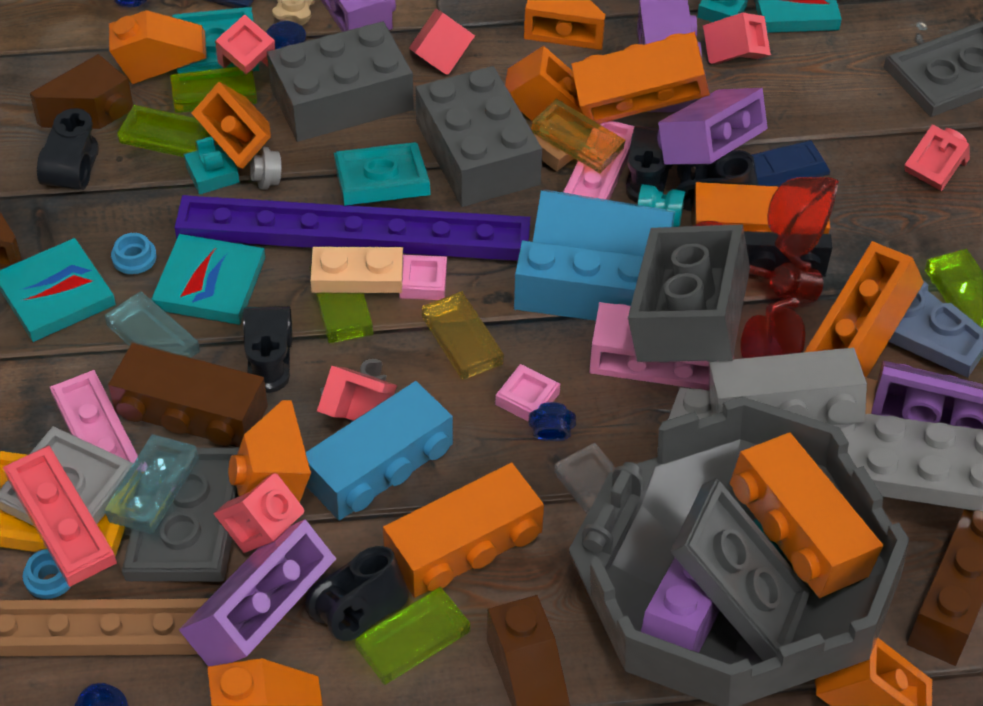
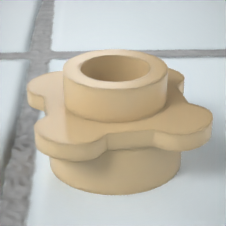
[272,0,315,27]

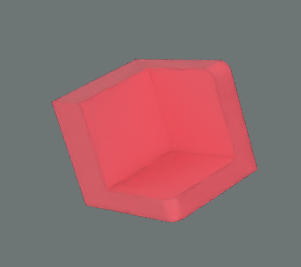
[409,9,475,75]
[703,12,771,64]
[215,15,275,74]
[317,366,397,421]

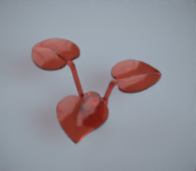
[693,177,839,359]

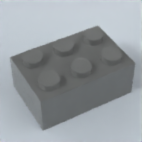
[267,21,414,142]
[415,66,542,207]
[628,224,750,362]

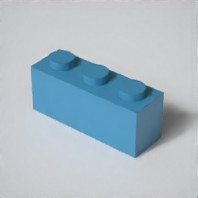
[533,190,676,256]
[514,241,643,321]
[306,381,453,521]

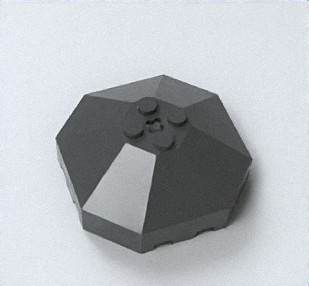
[569,396,909,706]

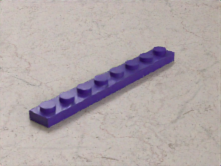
[174,195,531,261]

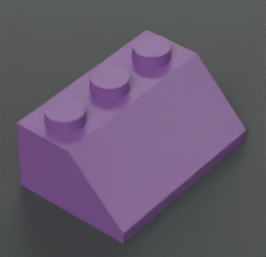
[871,360,983,430]

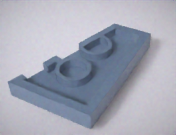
[888,281,983,378]

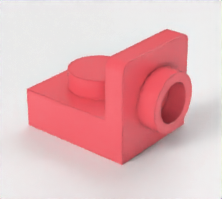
[904,124,970,191]
[214,473,304,553]

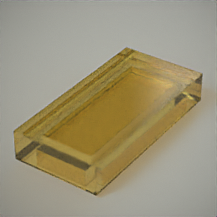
[531,99,626,173]
[422,291,504,380]

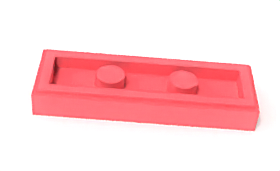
[3,445,117,587]

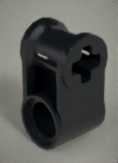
[37,108,99,190]
[626,125,673,203]
[676,150,759,211]
[243,306,292,393]
[305,546,409,641]

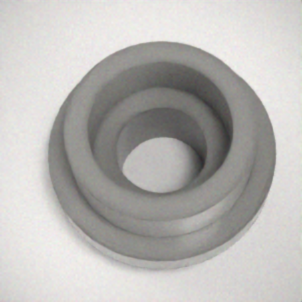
[250,147,281,190]

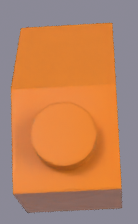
[524,0,606,50]
[109,10,207,84]
[505,46,587,126]
[191,82,271,169]
[228,400,311,503]
[815,638,932,706]
[207,658,323,706]

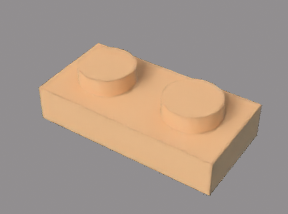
[310,247,403,293]

